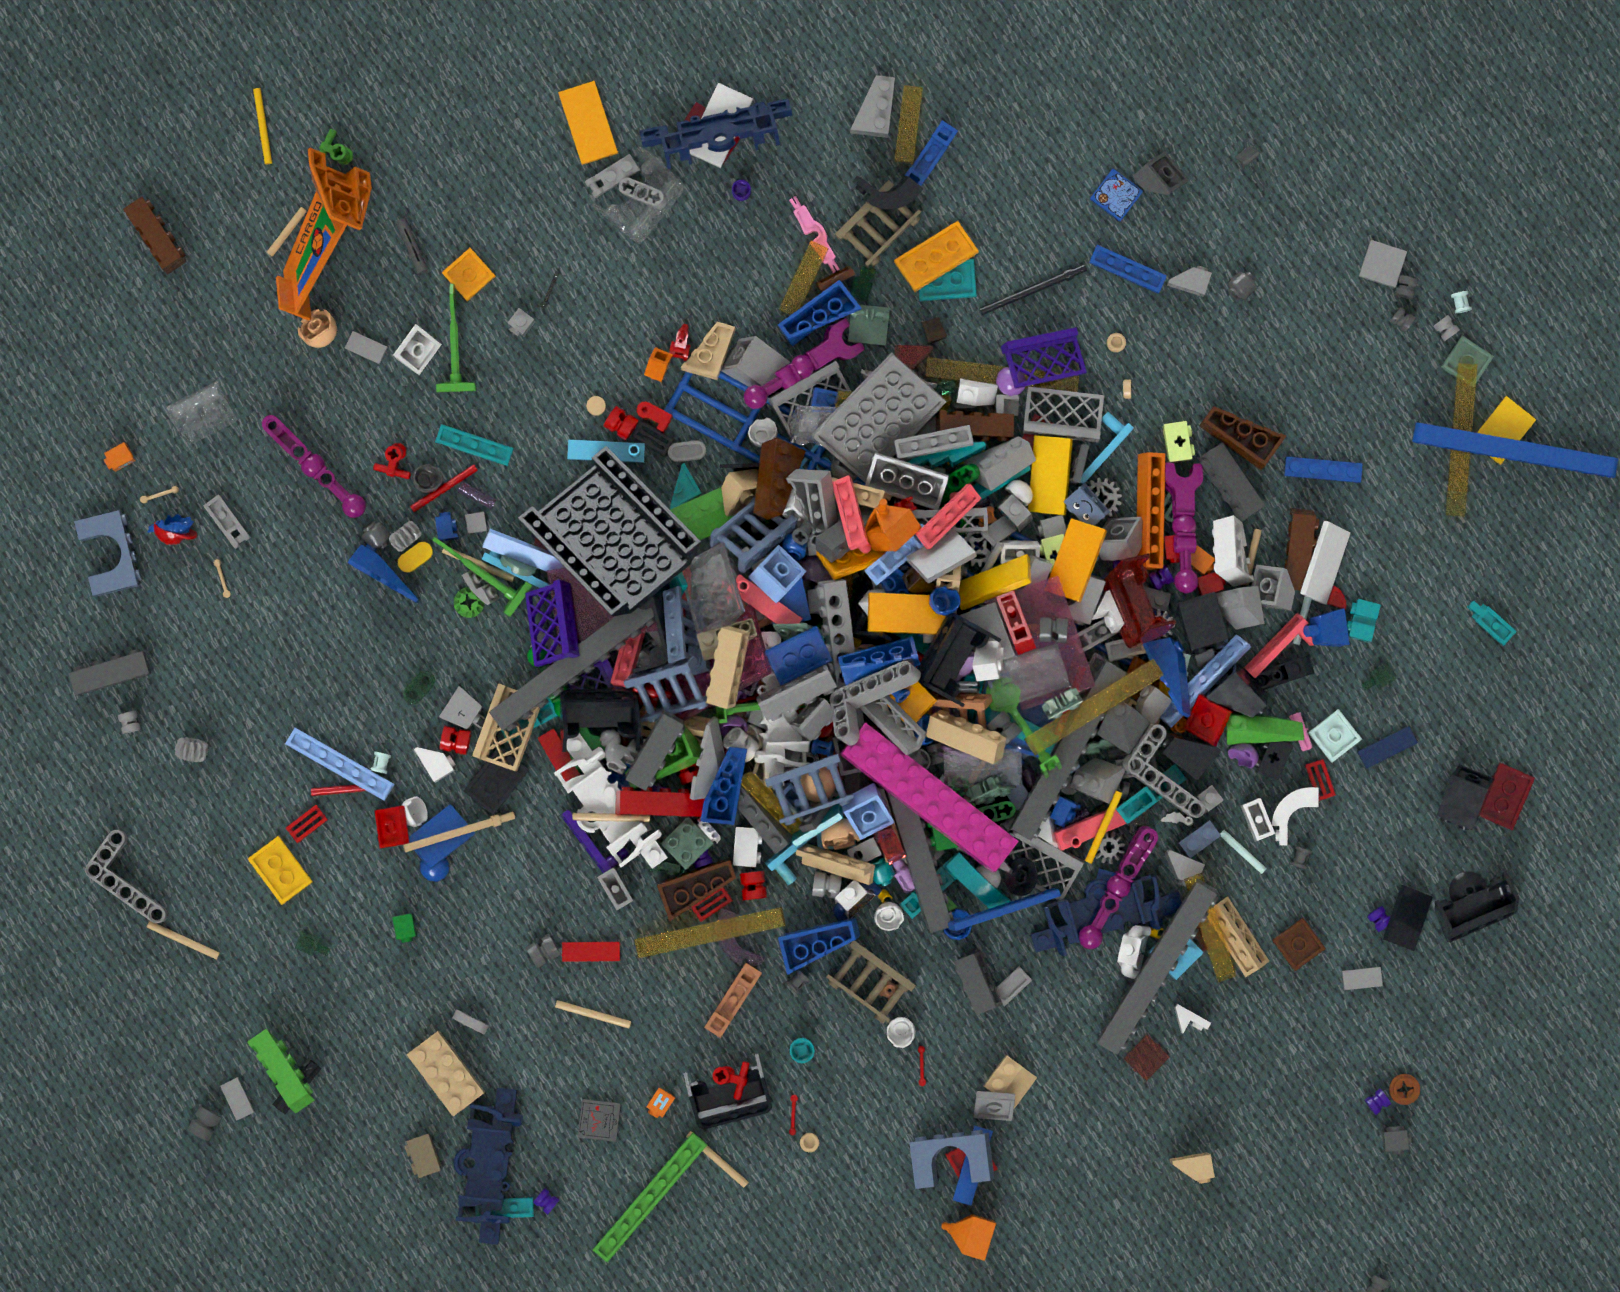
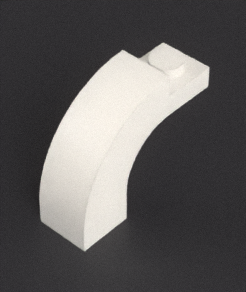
[1272,787,1319,845]

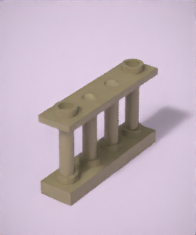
[835,180,921,268]
[826,941,916,1024]

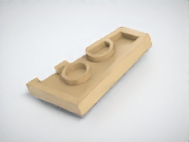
[681,322,736,380]

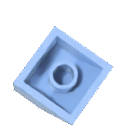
[748,545,806,603]
[842,783,895,840]

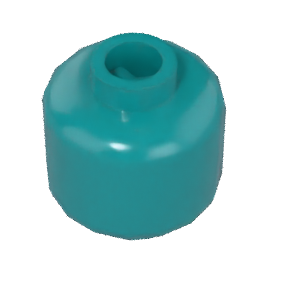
[869,856,895,886]

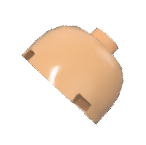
[298,309,337,348]
[800,767,836,802]
[821,818,860,850]

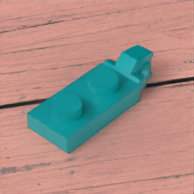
[1467,601,1516,646]

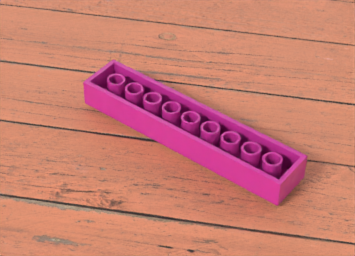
[839,722,1019,873]

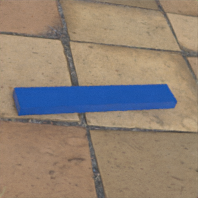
[948,888,1061,931]

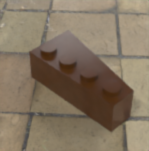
[123,197,186,275]
[1199,406,1286,470]
[936,410,1014,442]
[753,437,806,520]
[1284,508,1319,591]
[657,857,736,921]

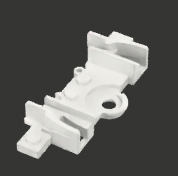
[753,632,810,787]
[554,733,668,869]

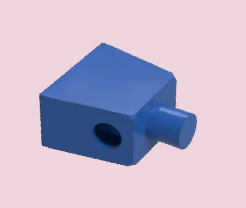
[1303,609,1350,647]

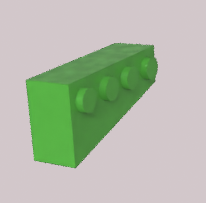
[248,1029,315,1114]

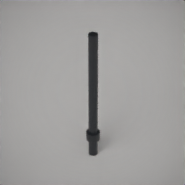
[979,264,1087,315]

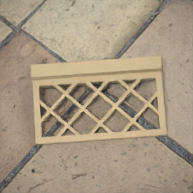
[472,684,540,772]

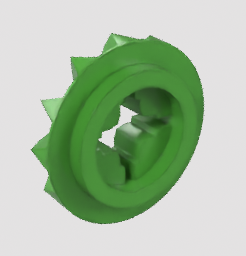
[454,587,484,618]

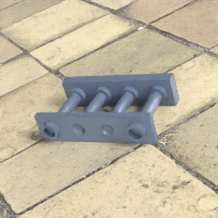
[710,497,798,574]
[663,586,710,676]
[623,656,709,723]
[765,753,854,826]

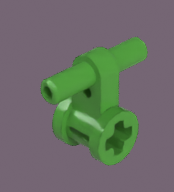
[319,129,353,165]

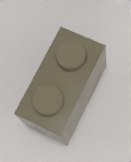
[405,1133,442,1178]

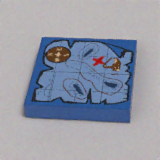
[1090,169,1143,222]

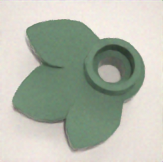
[1085,739,1116,755]

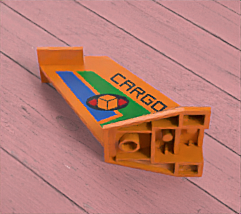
[276,148,372,321]

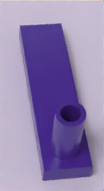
[561,810,629,873]

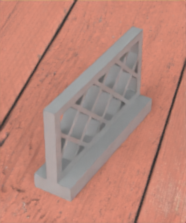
[767,361,852,438]
[1022,387,1104,442]
[894,425,974,462]
[1009,831,1084,900]

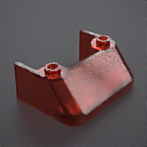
[1103,553,1177,649]

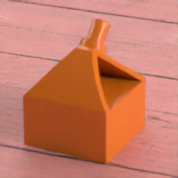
[865,499,922,551]
[941,1214,996,1261]

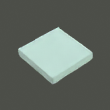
[1308,709,1362,763]

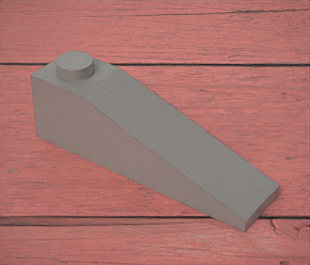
[690,716,725,800]

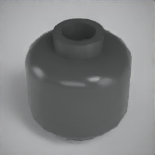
[1228,272,1256,300]
[362,521,390,550]

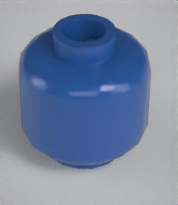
[782,533,807,561]

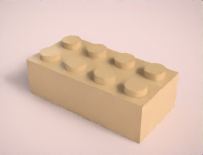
[407,1031,485,1116]

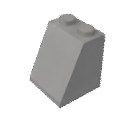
[721,336,790,393]

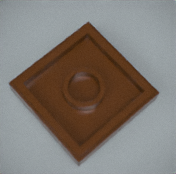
[1272,917,1326,971]

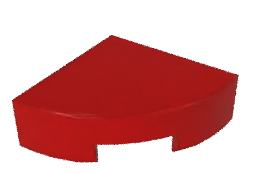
[1327,586,1346,610]

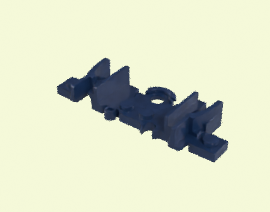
[639,98,793,169]
[1030,874,1182,957]
[454,1088,523,1245]

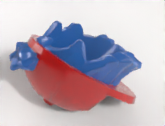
[148,514,197,545]

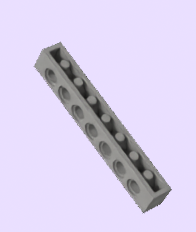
[816,578,864,728]

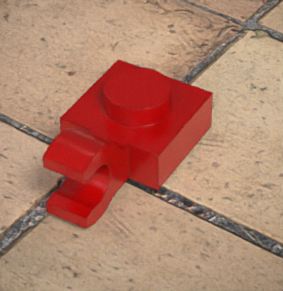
[893,496,917,511]

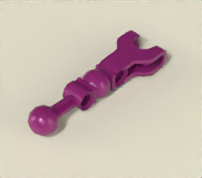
[743,318,865,409]
[262,415,366,518]
[1165,462,1203,594]
[1079,825,1158,949]

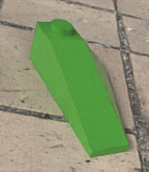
[1225,711,1304,745]
[625,725,702,790]

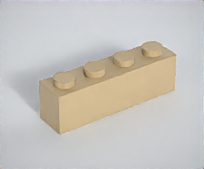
[706,626,750,709]
[926,710,1006,764]

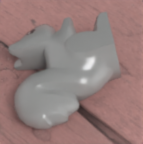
[600,729,639,774]

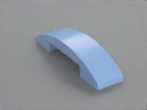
[864,524,924,586]

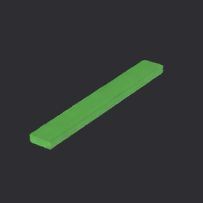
[593,1132,708,1262]

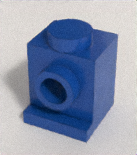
[435,512,459,541]
[1050,796,1081,828]

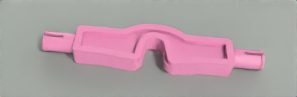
[789,196,840,273]

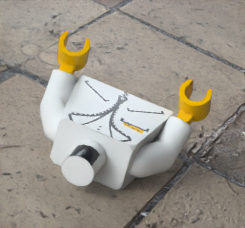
[1117,926,1164,979]

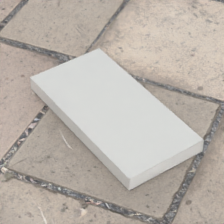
[690,83,753,168]
[1300,521,1350,605]

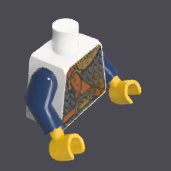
[833,880,892,921]

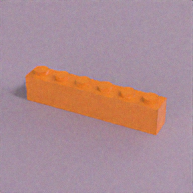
[1136,452,1165,570]

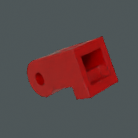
[637,401,673,433]

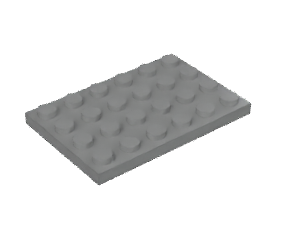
[811,353,946,483]

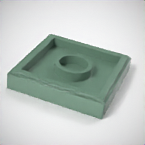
[1440,335,1494,388]

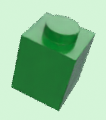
[392,914,417,943]

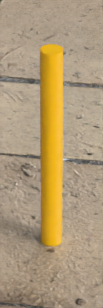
[253,88,272,164]
[1085,790,1123,864]

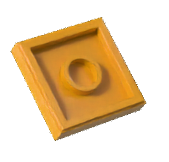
[442,248,496,301]

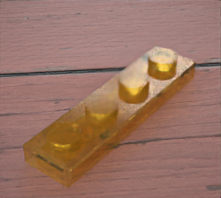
[894,85,923,164]
[779,240,829,315]
[741,771,802,834]

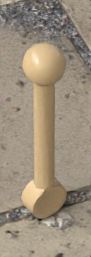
[140,486,179,503]
[214,559,231,598]

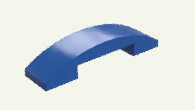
[905,120,958,186]

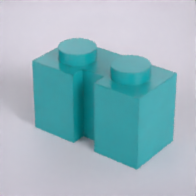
[1347,599,1381,643]

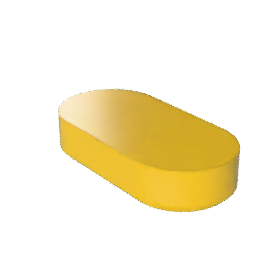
[398,542,433,573]

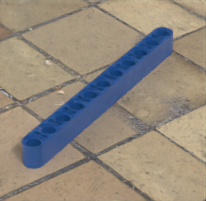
[1412,423,1619,478]

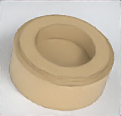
[1107,333,1126,353]
[1123,380,1131,399]
[586,396,606,416]
[800,1133,819,1152]

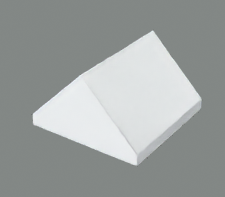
[393,324,442,375]

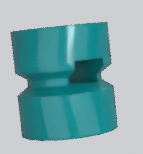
[790,1038,815,1063]

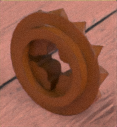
[1389,1074,1420,1105]

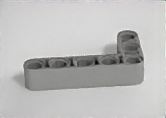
[830,661,921,746]
[1123,724,1205,818]
[85,830,168,923]

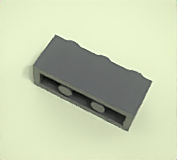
[954,950,1003,1015]

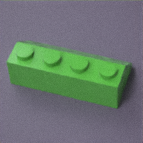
[670,488,735,540]

